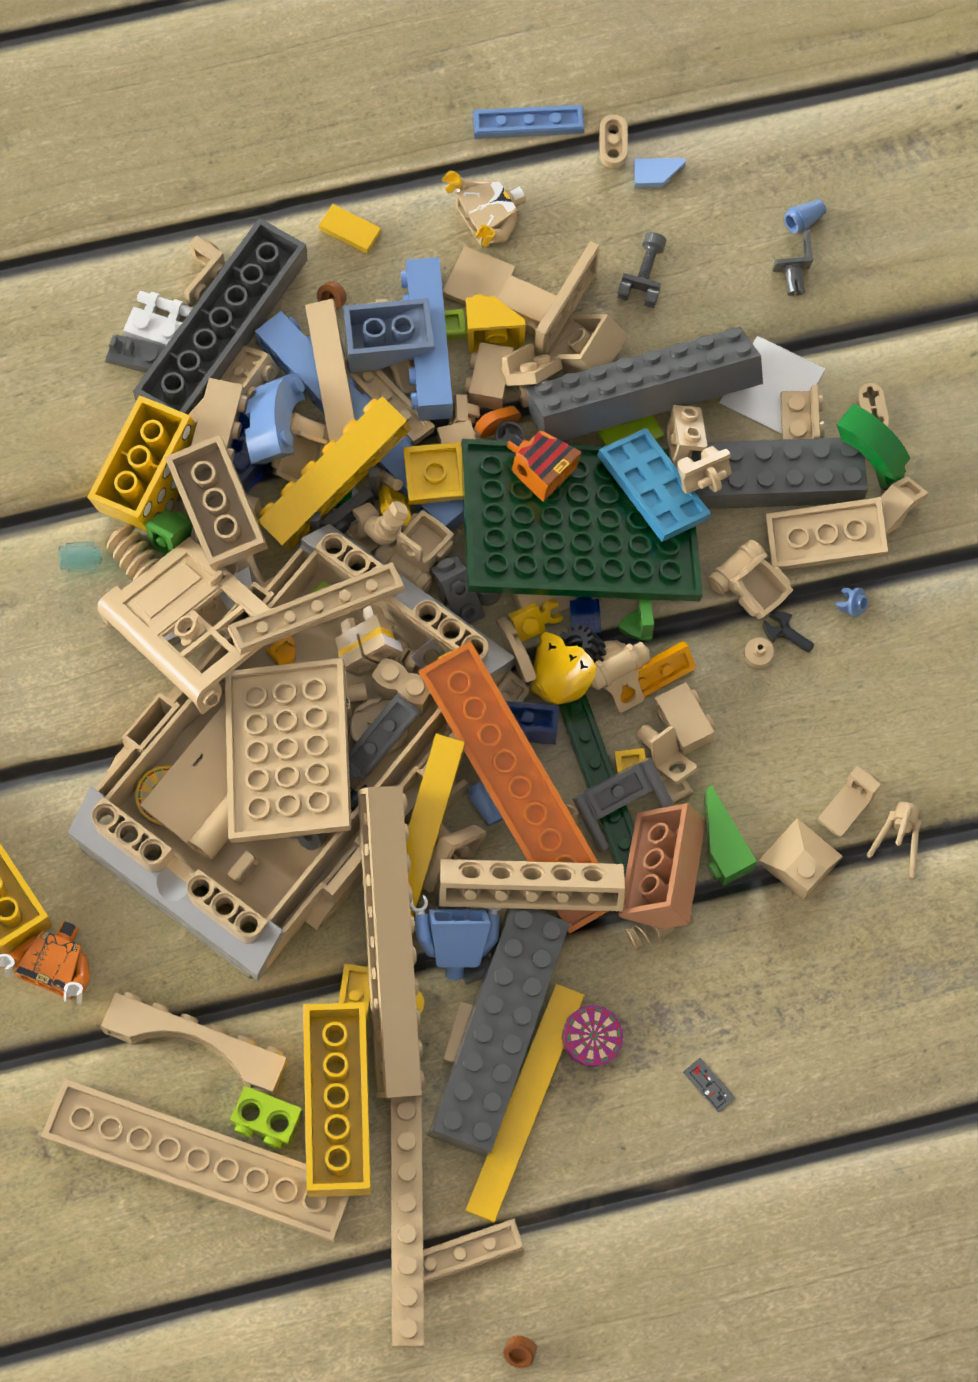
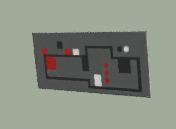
[683,1058,735,1113]

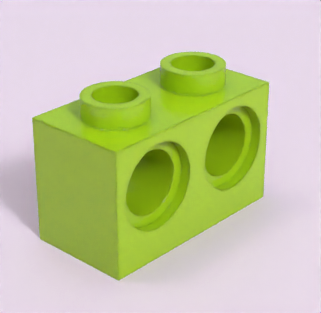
[230,1086,303,1150]

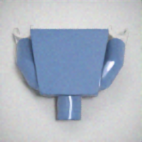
[410,895,501,981]

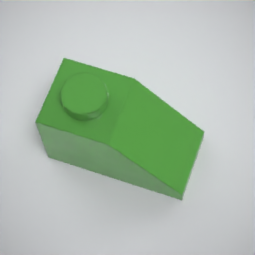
[145,509,193,555]

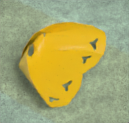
[530,632,597,705]

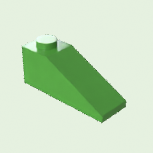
[704,785,757,886]

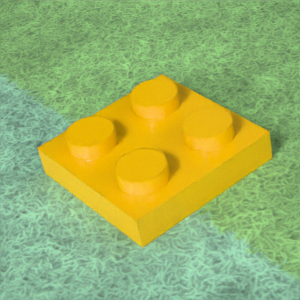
[403,442,463,505]

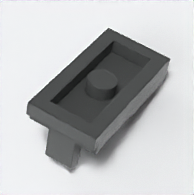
[105,334,165,373]

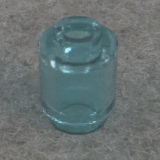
[58,541,102,572]

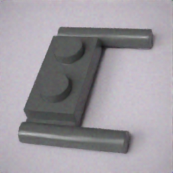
[309,466,381,534]
[572,757,674,852]

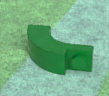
[836,404,910,490]

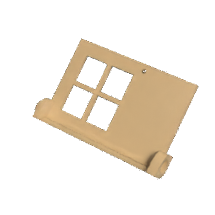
[98,537,270,715]

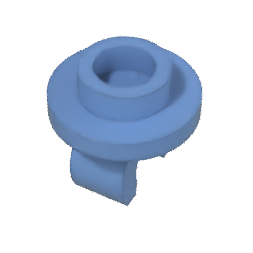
[836,588,868,617]

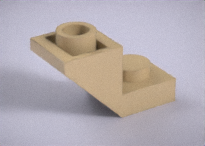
[881,476,929,535]

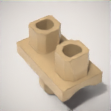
[677,446,732,494]

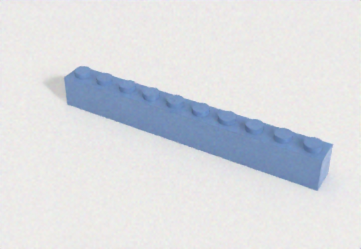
[255,311,464,532]

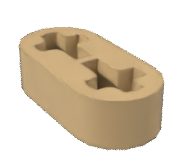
[857,383,889,427]

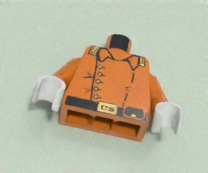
[0,921,91,1004]

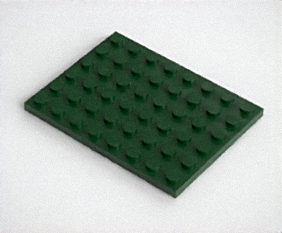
[461,439,703,602]

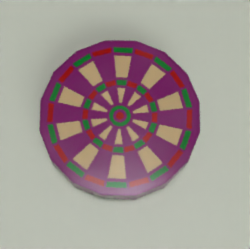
[562,1005,623,1068]

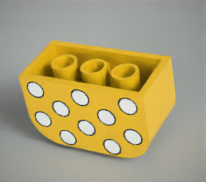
[87,395,196,532]

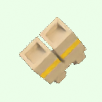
[335,605,403,677]

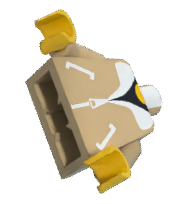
[442,171,526,248]

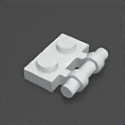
[123,291,193,346]

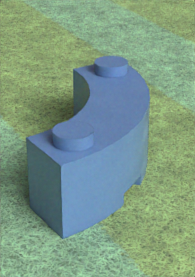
[245,373,305,464]

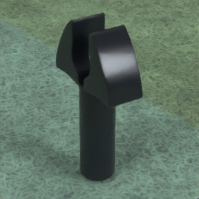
[763,611,814,653]

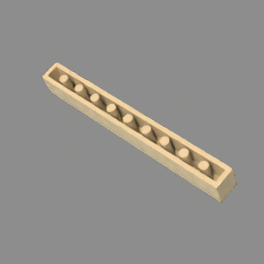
[358,786,425,1098]

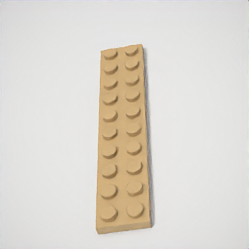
[41,1079,350,1242]

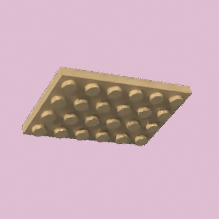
[225,658,352,843]

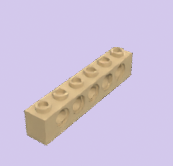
[439,859,625,911]

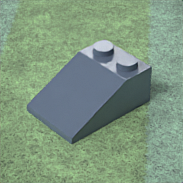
[343,298,435,373]

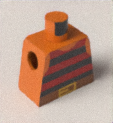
[507,431,581,502]

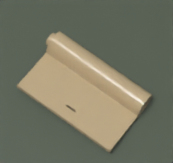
[139,703,229,861]

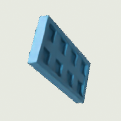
[597,428,711,542]

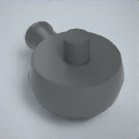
[290,833,325,850]

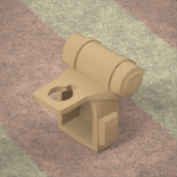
[271,412,329,483]
[374,510,454,593]
[707,539,793,619]
[591,640,650,713]

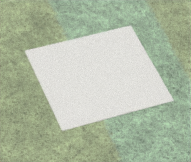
[719,336,825,434]

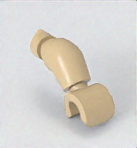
[348,501,408,545]

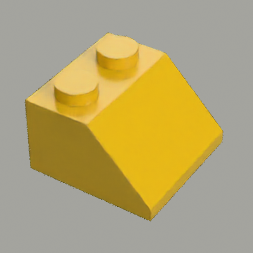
[466,294,526,354]

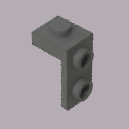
[430,556,485,624]

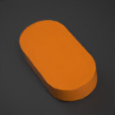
[475,406,521,438]

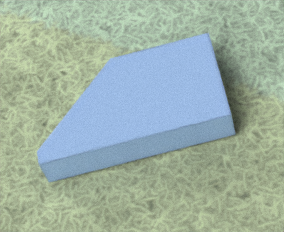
[634,158,686,188]

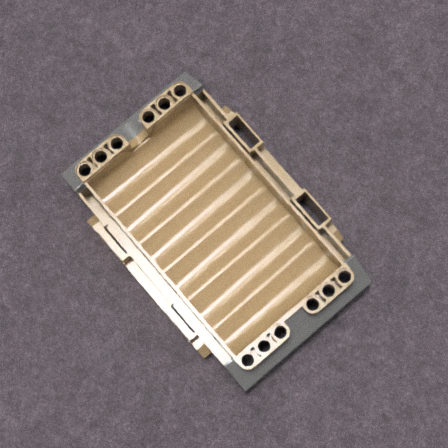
[68,524,516,980]

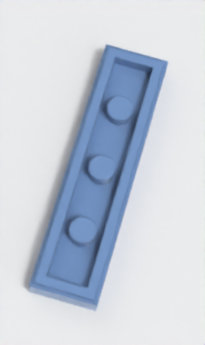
[473,105,584,139]

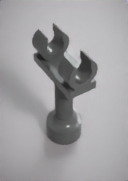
[617,232,667,308]

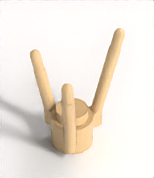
[867,802,922,880]

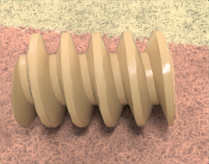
[105,524,160,581]

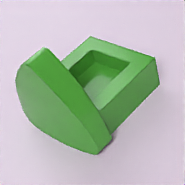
[619,599,654,641]

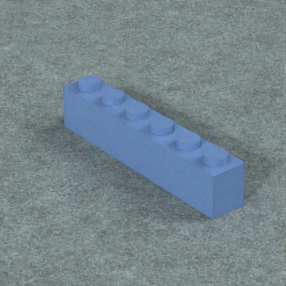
[401,257,453,421]

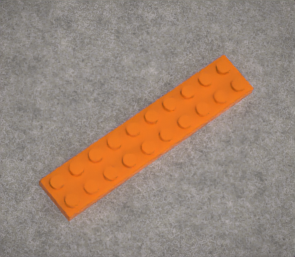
[418,641,608,934]

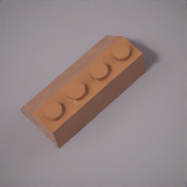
[618,803,706,929]

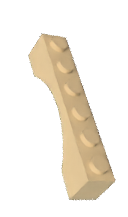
[101,992,288,1097]

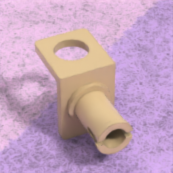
[637,725,698,784]

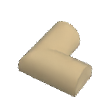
[423,825,486,893]

